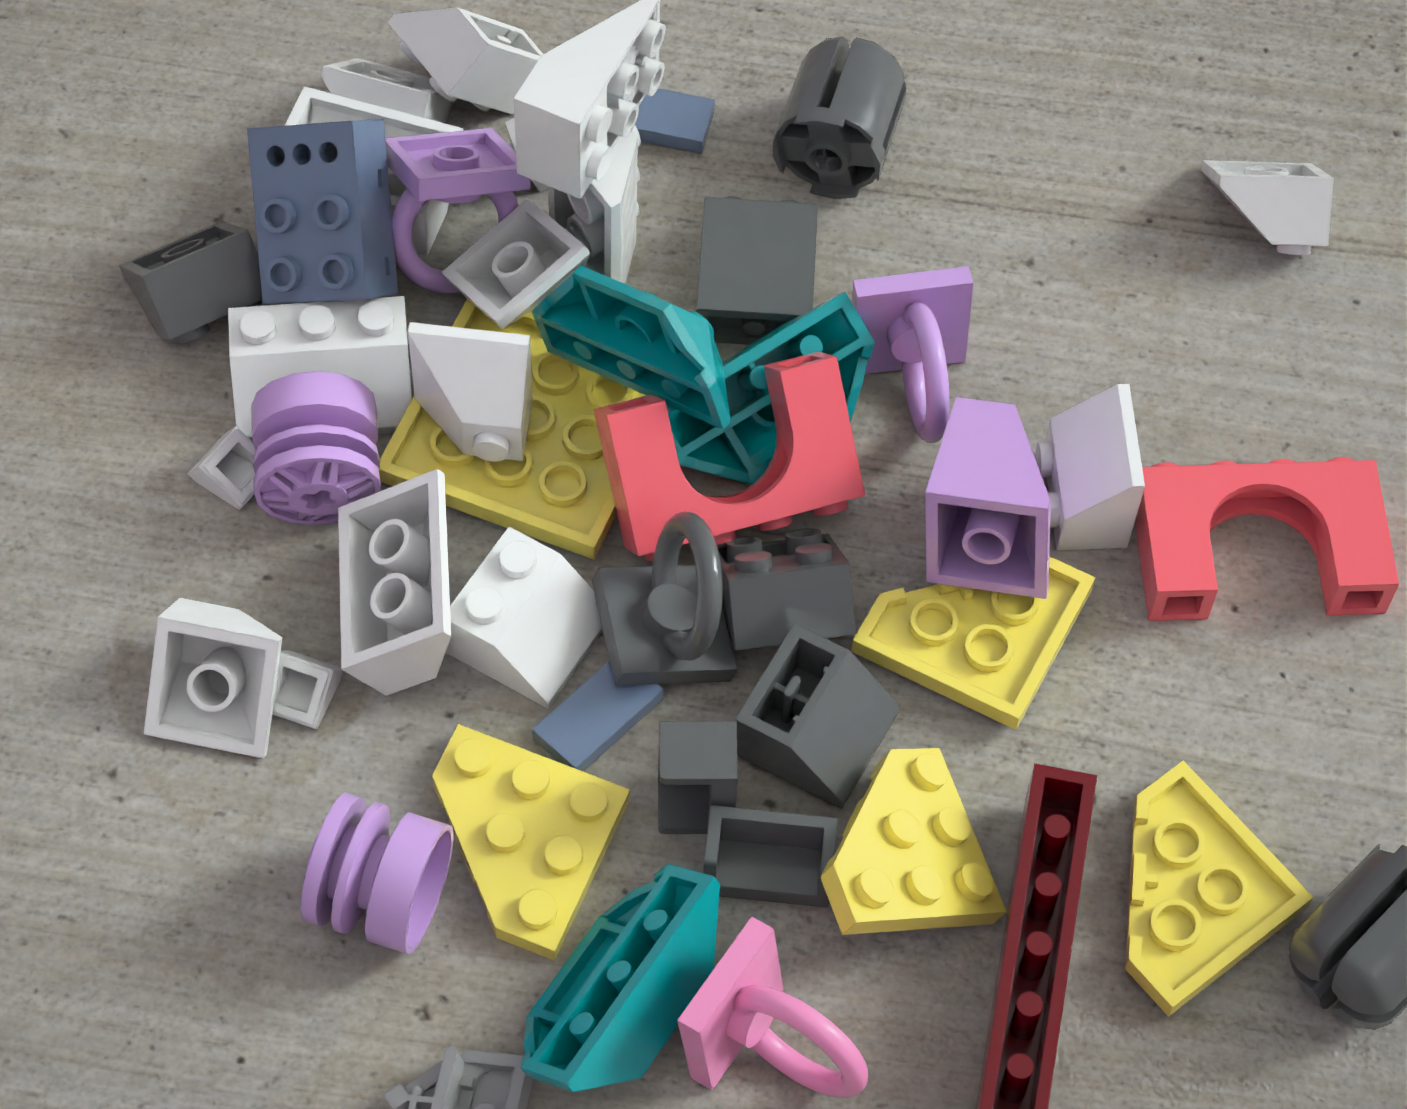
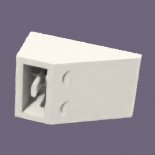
[514,0,666,199]

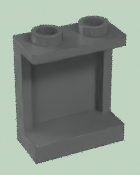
[696,196,818,345]

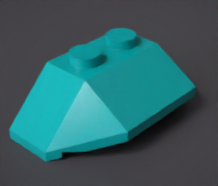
[531,265,731,430]
[666,292,875,485]
[521,864,720,1092]

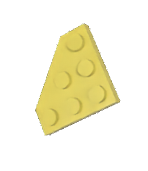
[851,556,1096,730]
[432,724,630,961]
[820,748,1007,935]
[1125,760,1313,1017]

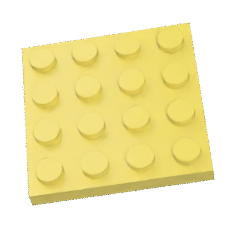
[379,299,646,560]

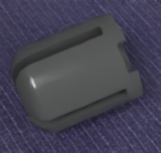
[772,36,907,199]
[1289,844,1407,1030]

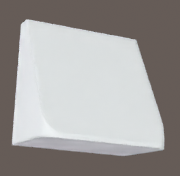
[187,426,256,510]
[272,650,343,729]

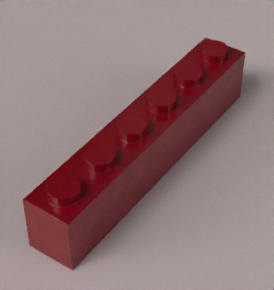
[975,763,1098,1109]

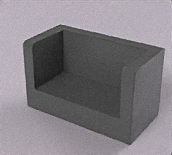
[658,721,738,834]
[703,805,838,908]

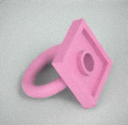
[677,917,868,1098]

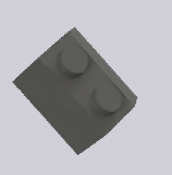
[119,221,262,343]

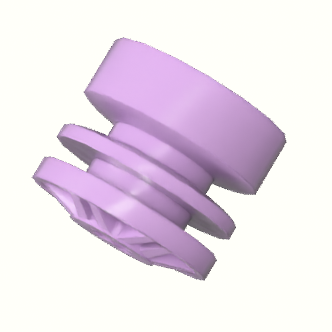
[251,371,381,525]
[300,792,454,954]

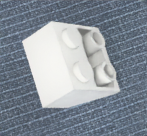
[388,7,543,115]

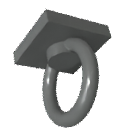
[592,512,738,686]

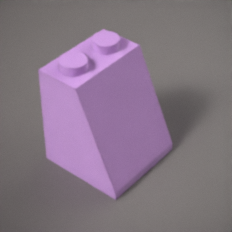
[925,397,1051,599]

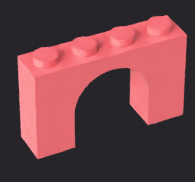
[593,351,865,561]
[1135,457,1399,621]

